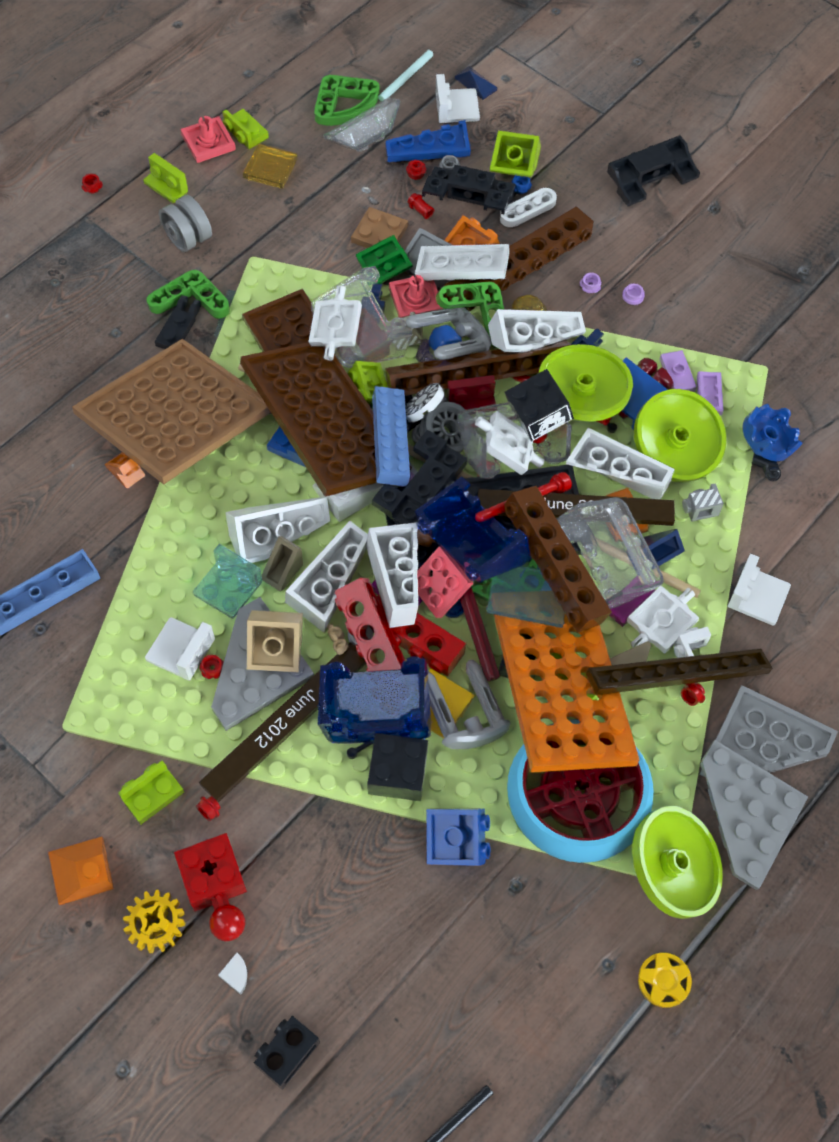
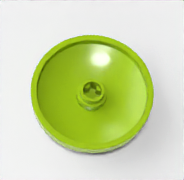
[539,345,633,421]
[634,389,726,483]
[632,806,723,919]

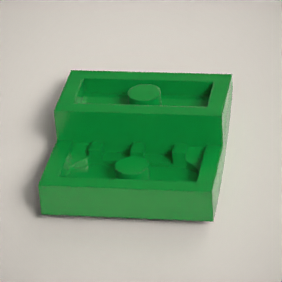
[356,235,413,285]

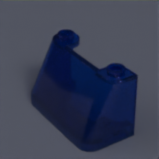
[415,476,531,583]
[318,657,431,744]

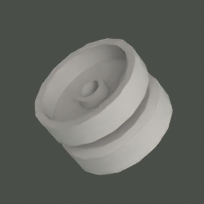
[159,194,212,252]

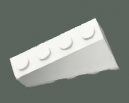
[566,428,675,499]

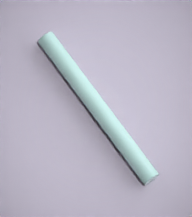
[378,50,433,102]

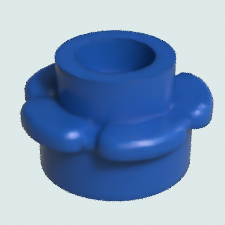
[511,175,532,194]

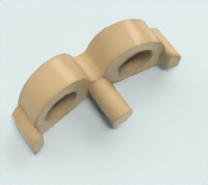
[327,624,349,655]

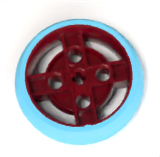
[507,719,654,863]

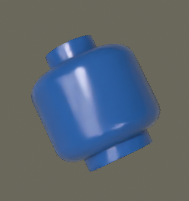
[428,325,462,351]

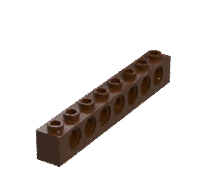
[443,206,594,312]
[385,340,572,396]

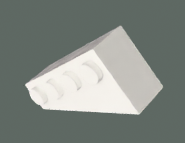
[285,521,368,632]

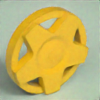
[638,953,692,1008]

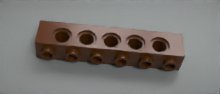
[504,486,612,633]

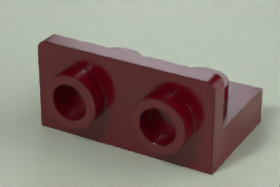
[447,375,496,414]

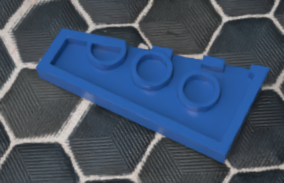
[386,120,471,162]

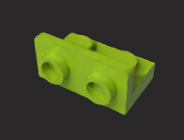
[222,109,269,149]
[143,153,188,203]
[348,361,388,404]
[118,761,185,825]

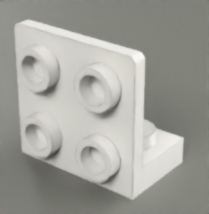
[436,74,480,123]
[728,554,791,626]
[145,617,215,681]

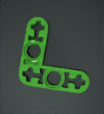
[147,270,230,319]
[436,282,504,348]

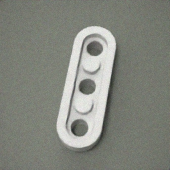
[500,188,557,227]

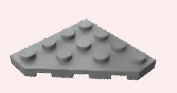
[211,597,314,731]
[699,685,838,777]
[700,740,808,890]

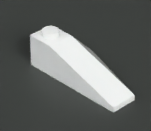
[488,309,586,352]
[313,462,418,522]
[226,497,330,565]

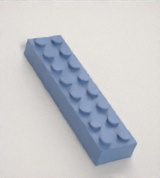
[372,386,410,486]
[0,549,101,636]

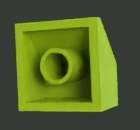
[490,130,541,177]

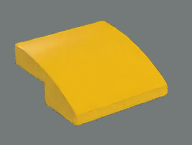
[401,669,475,738]

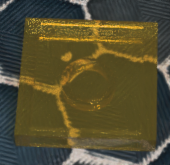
[243,144,298,189]

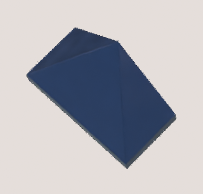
[455,66,497,100]
[637,529,685,573]

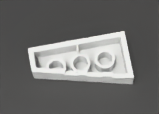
[366,522,418,628]

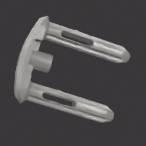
[406,307,491,360]
[420,660,510,749]

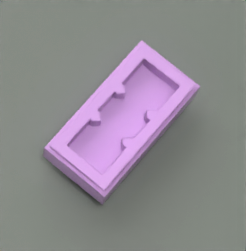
[660,350,697,392]
[697,371,723,415]

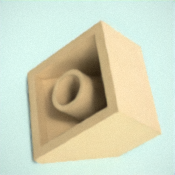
[247,610,303,672]

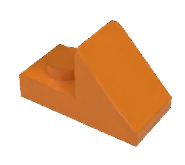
[104,452,145,488]

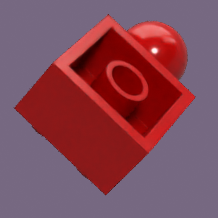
[174,833,247,941]

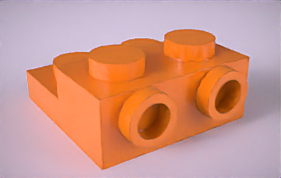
[444,215,500,246]

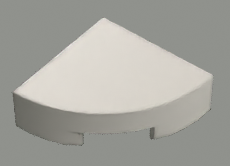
[219,953,247,995]

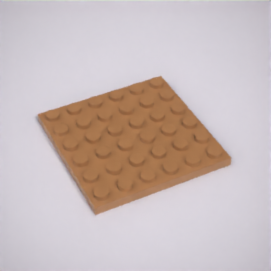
[72,339,271,484]

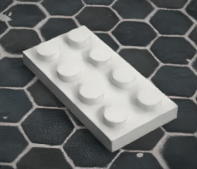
[415,244,510,281]

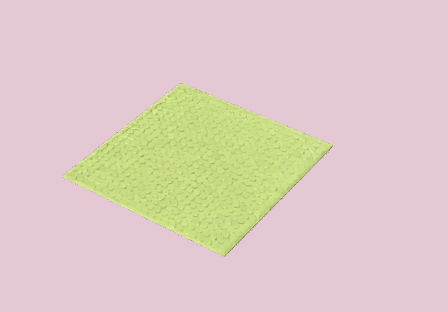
[62,257,768,876]

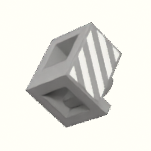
[682,483,724,522]

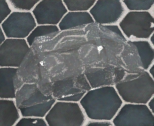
[323,98,401,152]

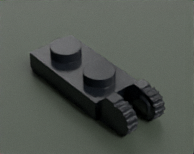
[155,295,201,349]

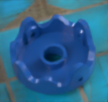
[742,404,802,461]

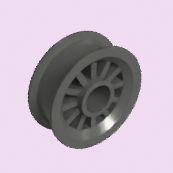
[419,402,475,453]

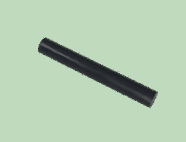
[425,1085,494,1142]

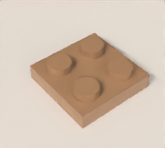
[351,207,408,248]

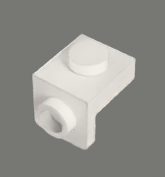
[674,627,711,658]

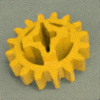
[123,890,186,954]

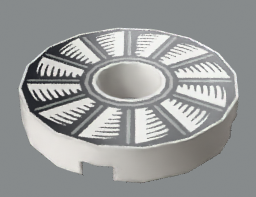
[405,383,444,422]

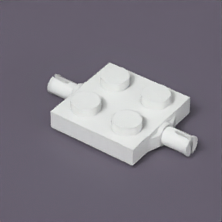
[309,286,362,360]
[475,411,545,475]
[627,586,699,654]

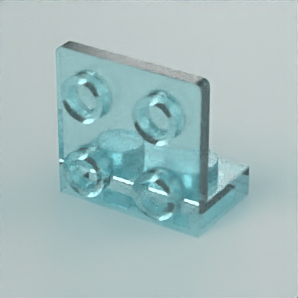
[193,544,262,619]

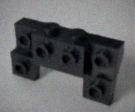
[607,135,700,207]
[422,165,516,214]
[372,430,467,525]

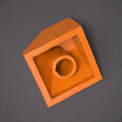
[48,837,114,905]

